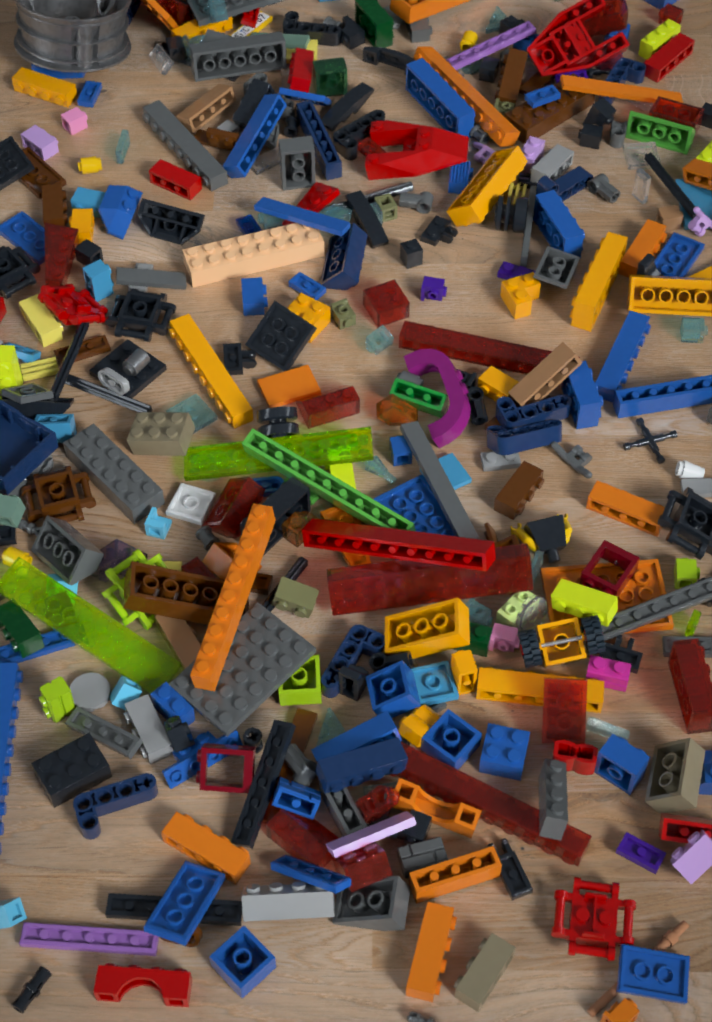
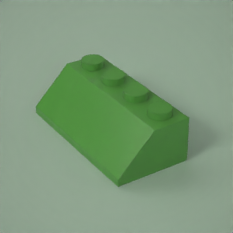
[625,111,695,155]

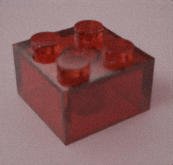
[363,279,410,328]
[331,842,393,892]

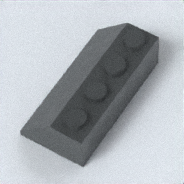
[31,516,104,585]

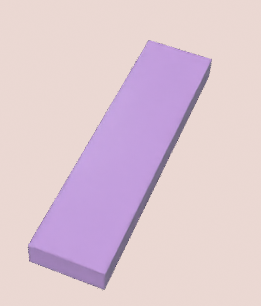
[326,811,416,858]

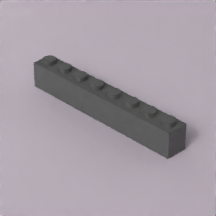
[142,100,228,192]

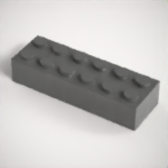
[189,31,287,82]
[63,423,165,524]

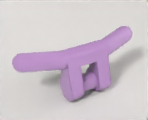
[473,141,496,165]
[688,206,712,237]

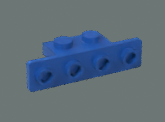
[162,730,243,789]

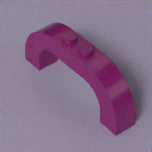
[403,349,471,448]

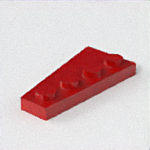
[282,182,340,226]

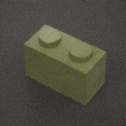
[271,576,319,618]

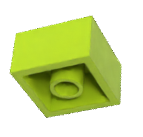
[278,655,322,706]

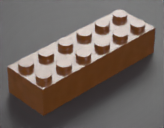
[505,73,595,144]
[123,561,249,625]

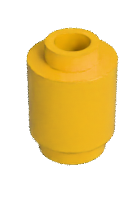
[460,30,478,52]
[78,156,102,174]
[1,546,33,571]

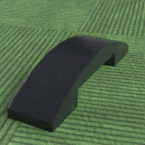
[363,47,415,75]

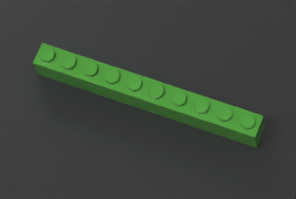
[242,428,415,531]

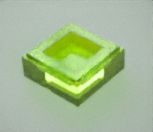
[685,609,701,636]

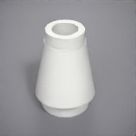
[675,460,705,479]

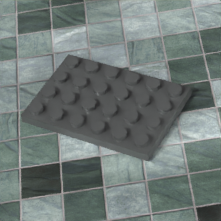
[169,602,316,737]

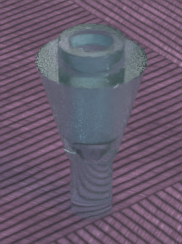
[365,455,397,484]

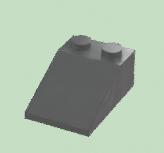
[533,246,580,289]
[332,876,411,931]

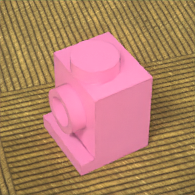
[489,623,520,652]

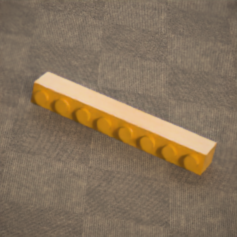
[169,313,254,429]

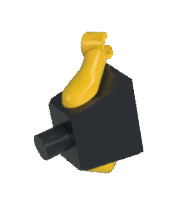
[510,513,572,563]

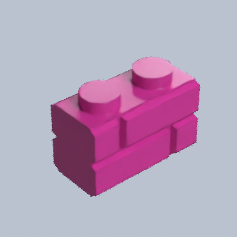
[585,655,631,692]

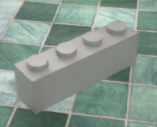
[241,881,335,922]

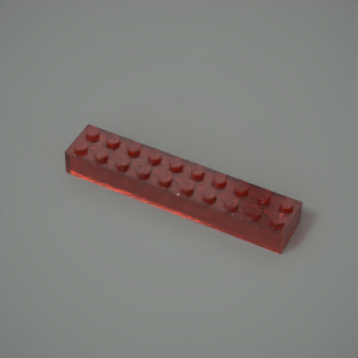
[327,543,533,616]

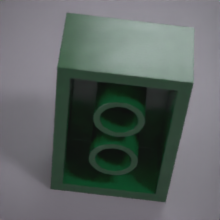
[355,0,394,48]

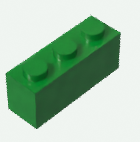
[389,378,449,418]

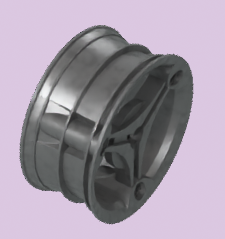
[14,0,132,73]

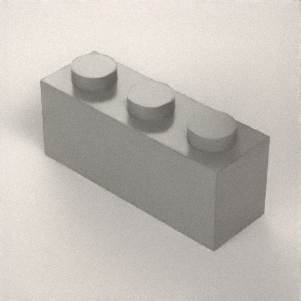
[530,144,574,183]
[123,694,173,764]

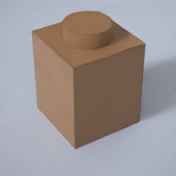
[656,205,684,231]

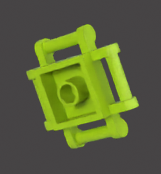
[101,549,167,630]

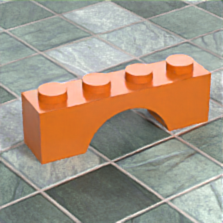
[391,778,482,839]

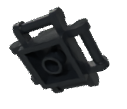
[0,246,41,299]
[105,288,177,342]
[658,487,712,560]

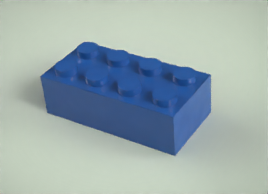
[533,190,585,259]

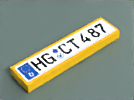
[229,11,273,38]

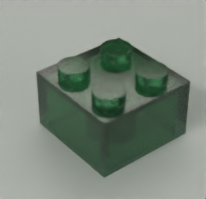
[313,57,347,97]

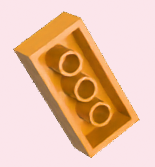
[385,597,470,659]

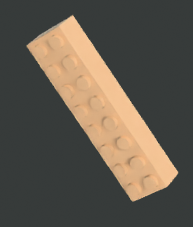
[182,223,324,287]

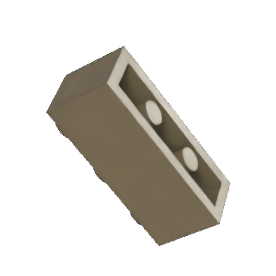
[454,933,516,1012]

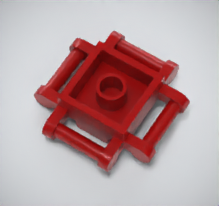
[38,284,108,325]
[551,877,636,961]

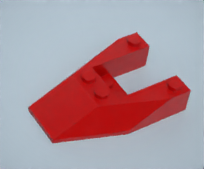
[526,0,630,77]
[365,120,469,180]

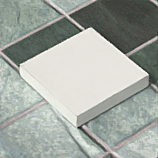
[166,483,216,526]

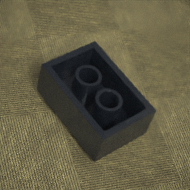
[31,733,112,808]

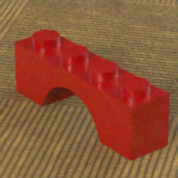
[93,963,193,1007]

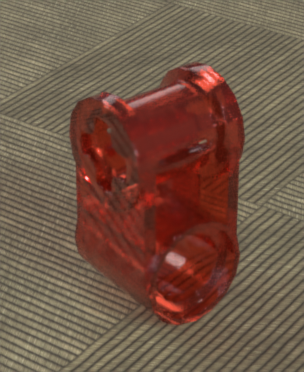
[355,785,400,824]

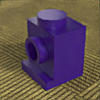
[421,276,447,301]

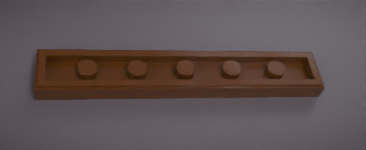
[262,708,318,826]

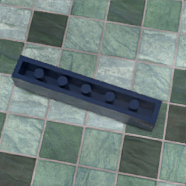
[296,100,342,181]

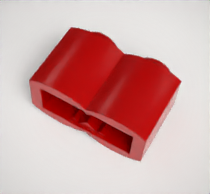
[552,740,598,775]

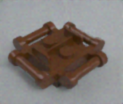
[21,465,96,522]

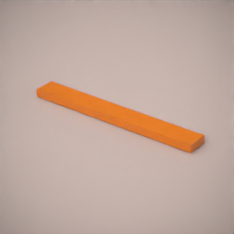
[560,74,683,107]

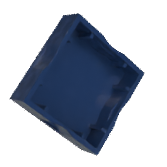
[0,400,58,495]

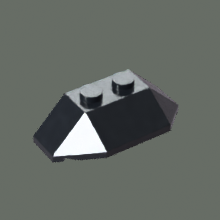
[138,198,205,245]
[0,395,74,420]

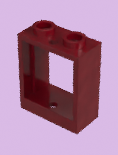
[579,540,640,597]
[196,743,256,793]

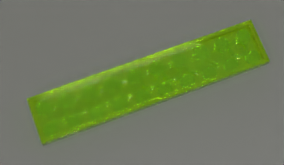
[184,426,374,481]
[0,557,182,694]

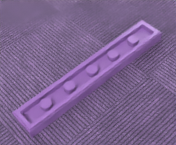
[446,21,537,70]
[19,922,159,956]

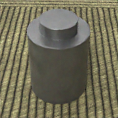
[122,348,150,376]

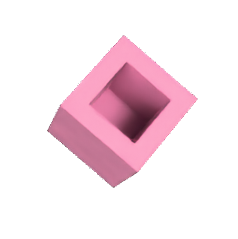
[61,107,88,135]

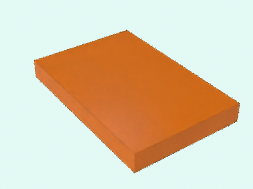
[257,365,321,408]

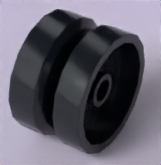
[256,406,300,439]

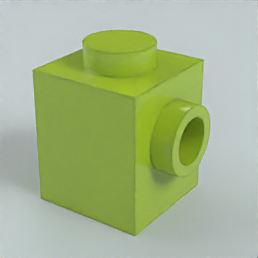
[673,558,700,589]

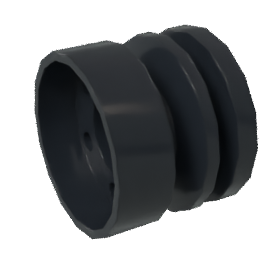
[494,195,528,233]

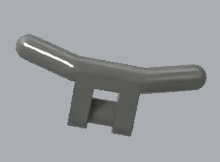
[551,441,592,479]

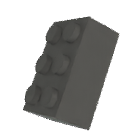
[278,136,316,191]

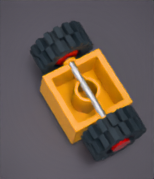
[518,615,606,668]

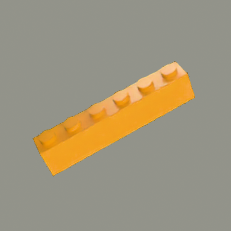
[476,667,604,713]

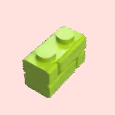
[38,676,75,723]

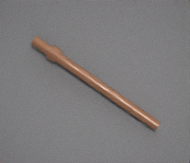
[587,920,689,1017]

